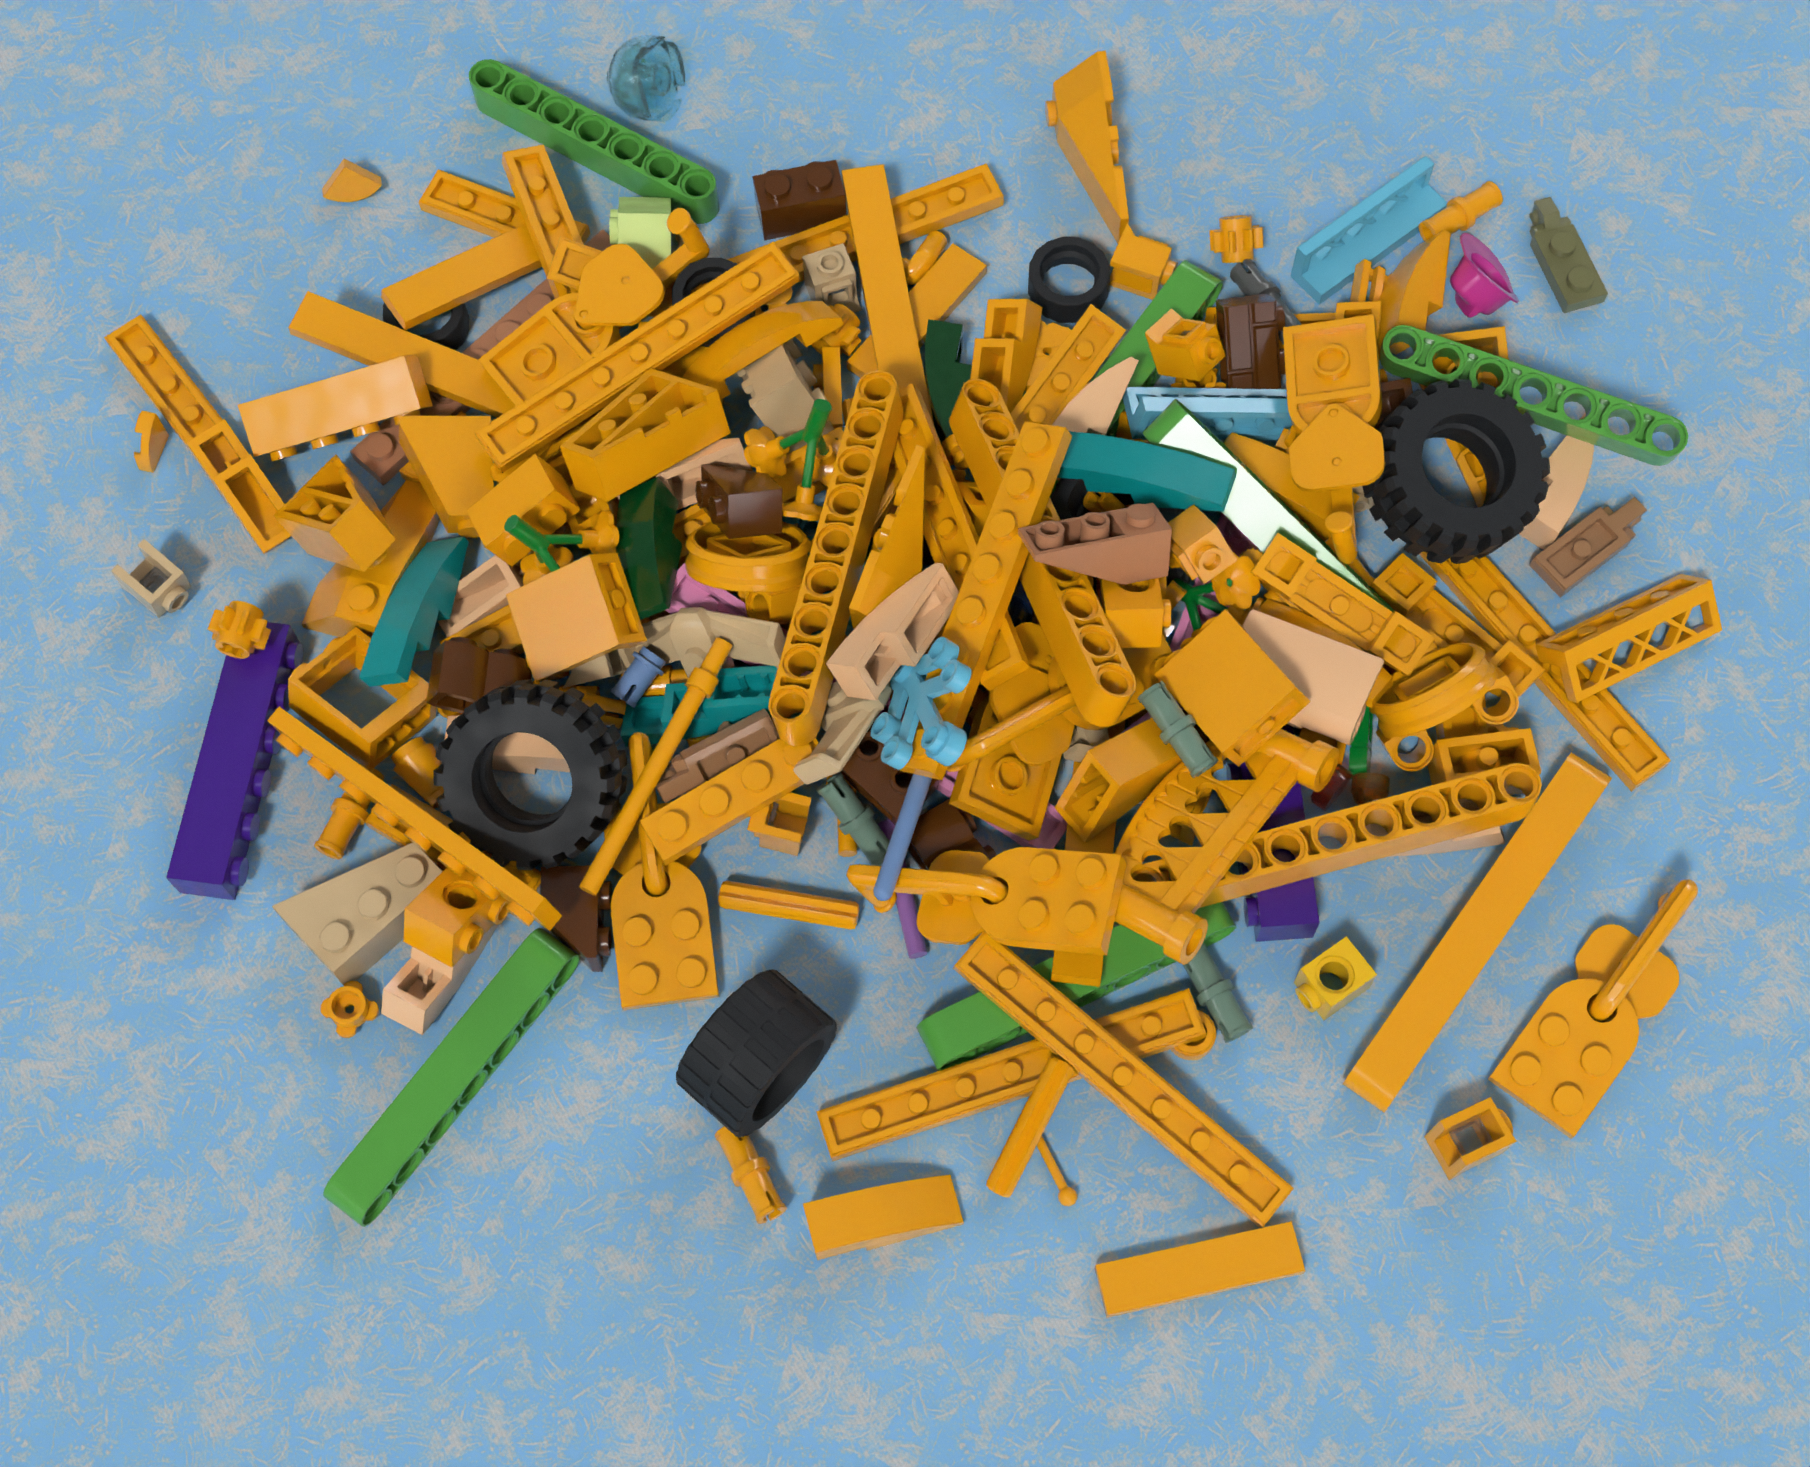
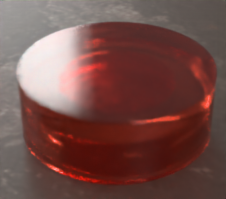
[1310,764,1353,811]

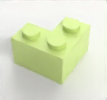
[609,197,671,269]

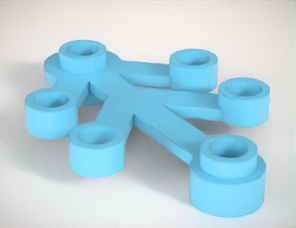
[871,637,971,770]

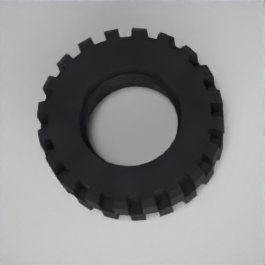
[1362,379,1550,564]
[433,679,628,871]

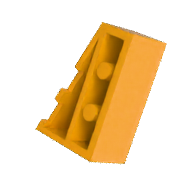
[560,368,731,501]
[274,454,396,572]

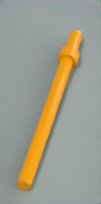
[579,637,733,896]

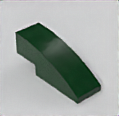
[925,319,972,445]
[616,477,683,620]

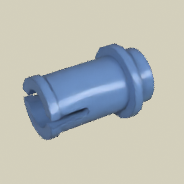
[610,646,666,708]

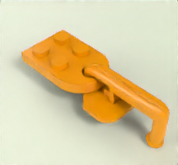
[478,208,710,406]
[1283,314,1385,565]
[949,575,1094,841]
[947,633,1172,772]
[604,732,719,1010]
[846,847,1127,956]
[1488,879,1698,1139]

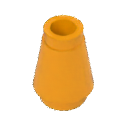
[391,737,444,809]

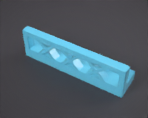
[1290,156,1448,305]
[1122,387,1292,440]

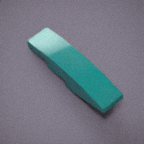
[1057,431,1236,512]
[359,536,469,687]
[621,665,800,747]

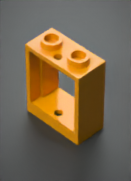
[288,627,437,771]

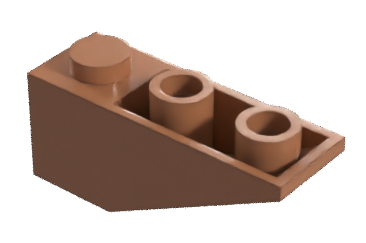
[1018,503,1172,585]

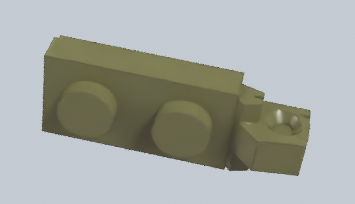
[1529,197,1608,313]

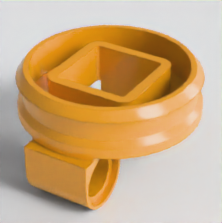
[685,521,812,625]
[1369,642,1519,772]

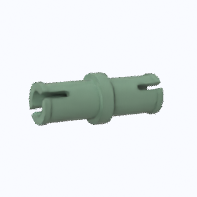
[1137,681,1219,778]
[816,772,890,865]
[1183,943,1253,1043]

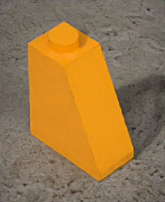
[399,415,494,538]
[1054,718,1182,843]

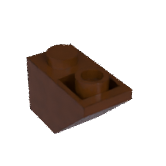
[695,464,782,539]
[540,865,613,972]

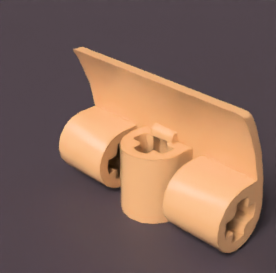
[1243,610,1384,745]

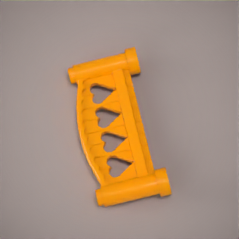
[1114,729,1339,965]

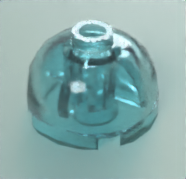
[607,35,685,122]

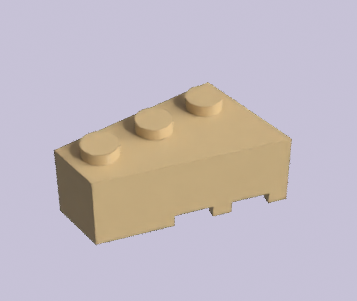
[736,338,834,455]
[272,842,443,986]

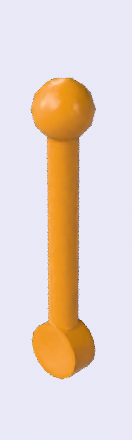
[1037,1136,1078,1206]

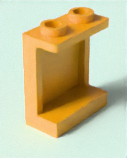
[506,553,647,682]
[1154,609,1311,767]

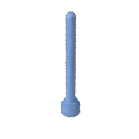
[873,774,932,901]

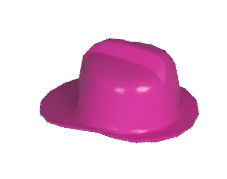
[1450,232,1519,318]

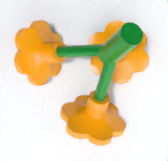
[744,399,841,521]
[504,511,619,585]
[1166,552,1265,649]

